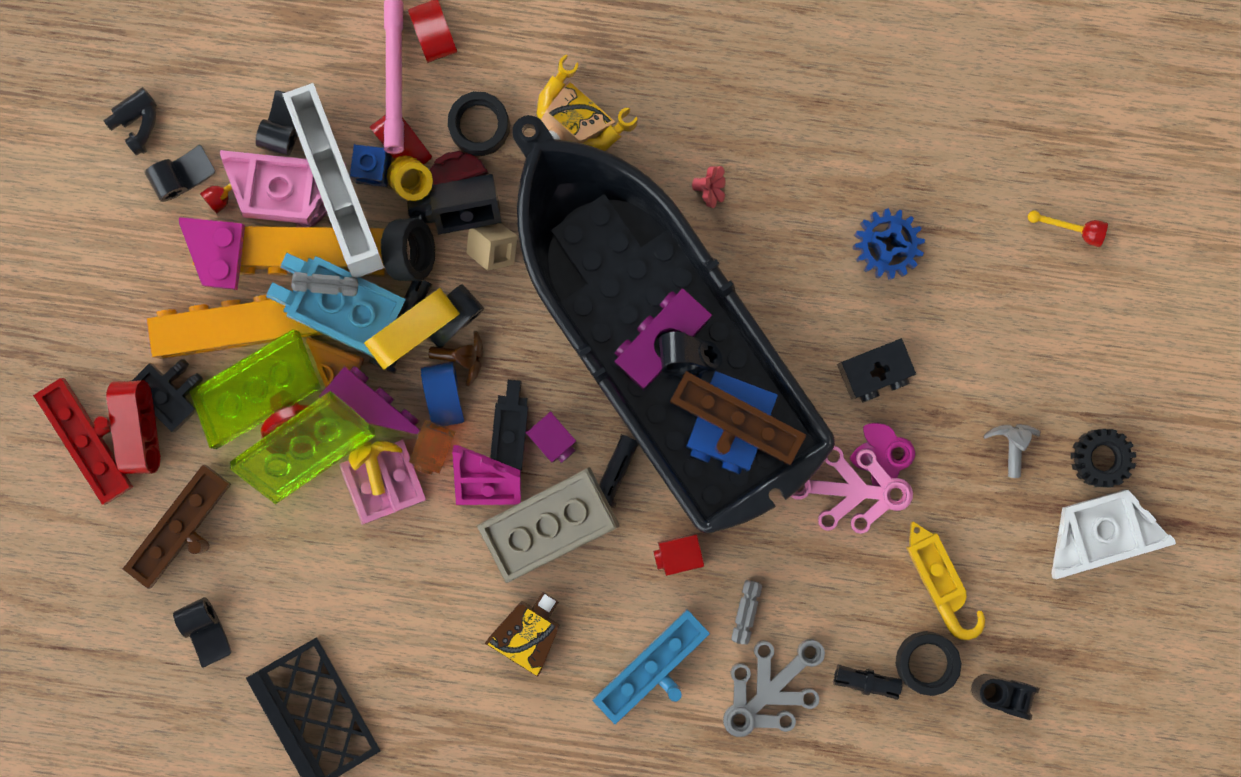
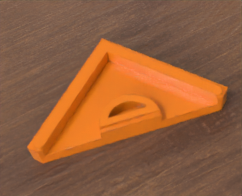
[306,337,365,387]

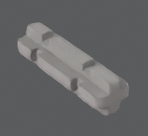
[291,272,358,296]
[732,580,762,645]

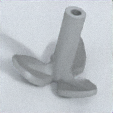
[984,424,1041,478]

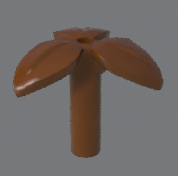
[428,331,483,387]

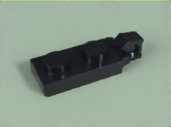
[490,379,529,471]

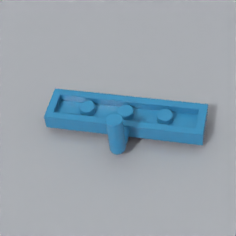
[592,609,710,724]

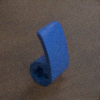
[421,362,464,428]

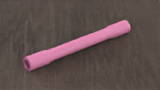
[384,0,404,154]

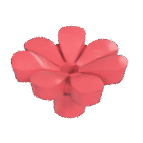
[692,166,725,208]

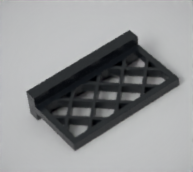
[246,637,381,777]

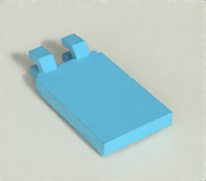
[266,253,406,358]

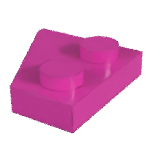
[179,217,245,290]
[452,445,522,505]

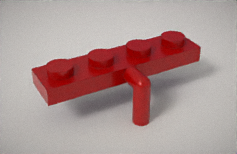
[33,378,133,505]

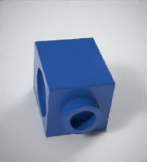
[350,144,392,187]

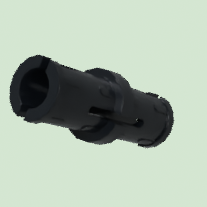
[833,664,903,700]

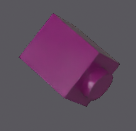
[526,411,577,463]

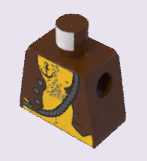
[485,592,560,677]

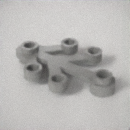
[723,639,825,737]

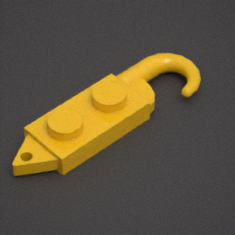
[906,522,985,640]

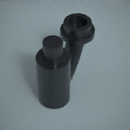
[103,87,157,156]

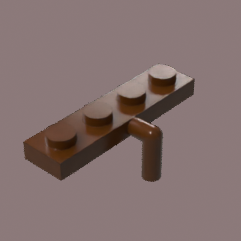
[670,371,806,465]
[123,465,231,589]

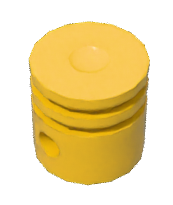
[387,156,433,201]

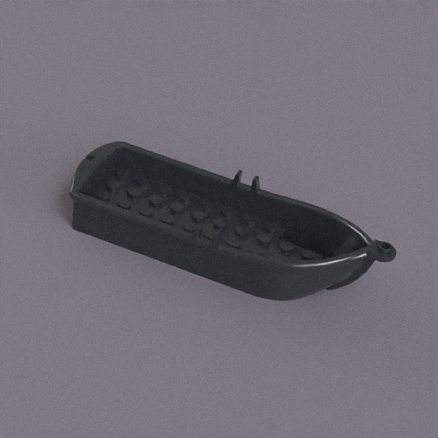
[512,115,835,533]

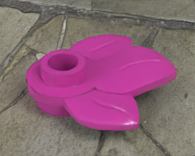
[849,423,915,486]

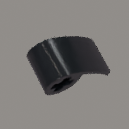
[256,90,298,156]
[145,145,215,202]
[429,284,484,348]
[173,597,232,668]

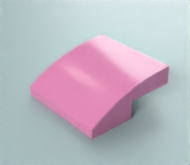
[339,440,426,525]

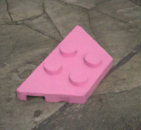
[220,150,346,224]

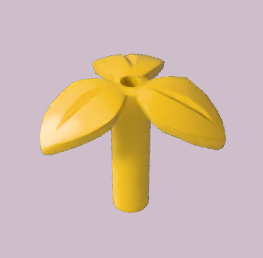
[349,440,403,495]

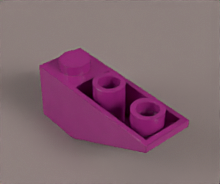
[318,366,420,434]

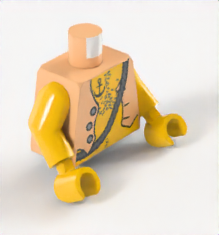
[536,55,638,151]

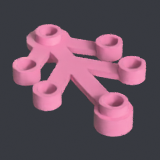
[790,446,913,534]

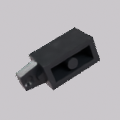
[407,174,502,235]

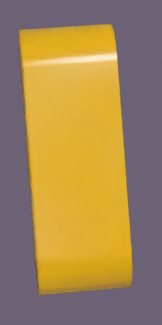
[364,288,460,370]

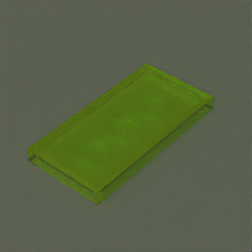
[189,329,321,449]
[230,391,375,505]

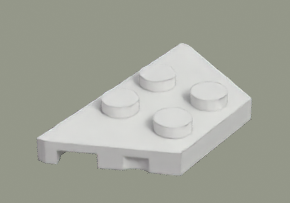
[1051,490,1176,579]

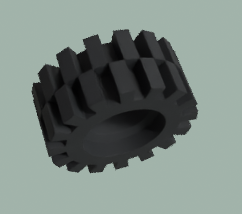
[1070,429,1136,487]

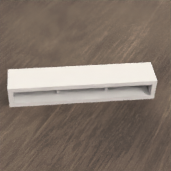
[282,83,384,278]

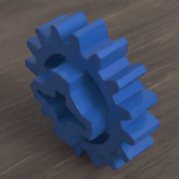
[853,208,925,280]

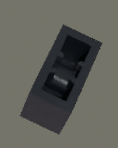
[837,338,916,403]

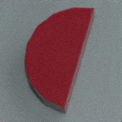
[428,151,489,195]

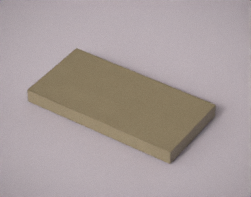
[477,467,620,583]

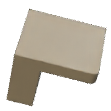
[467,223,518,271]

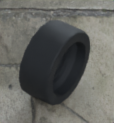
[448,91,510,156]
[381,218,435,281]
[895,631,962,696]

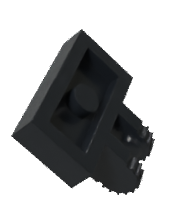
[132,359,203,432]

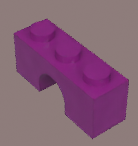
[614,288,712,391]

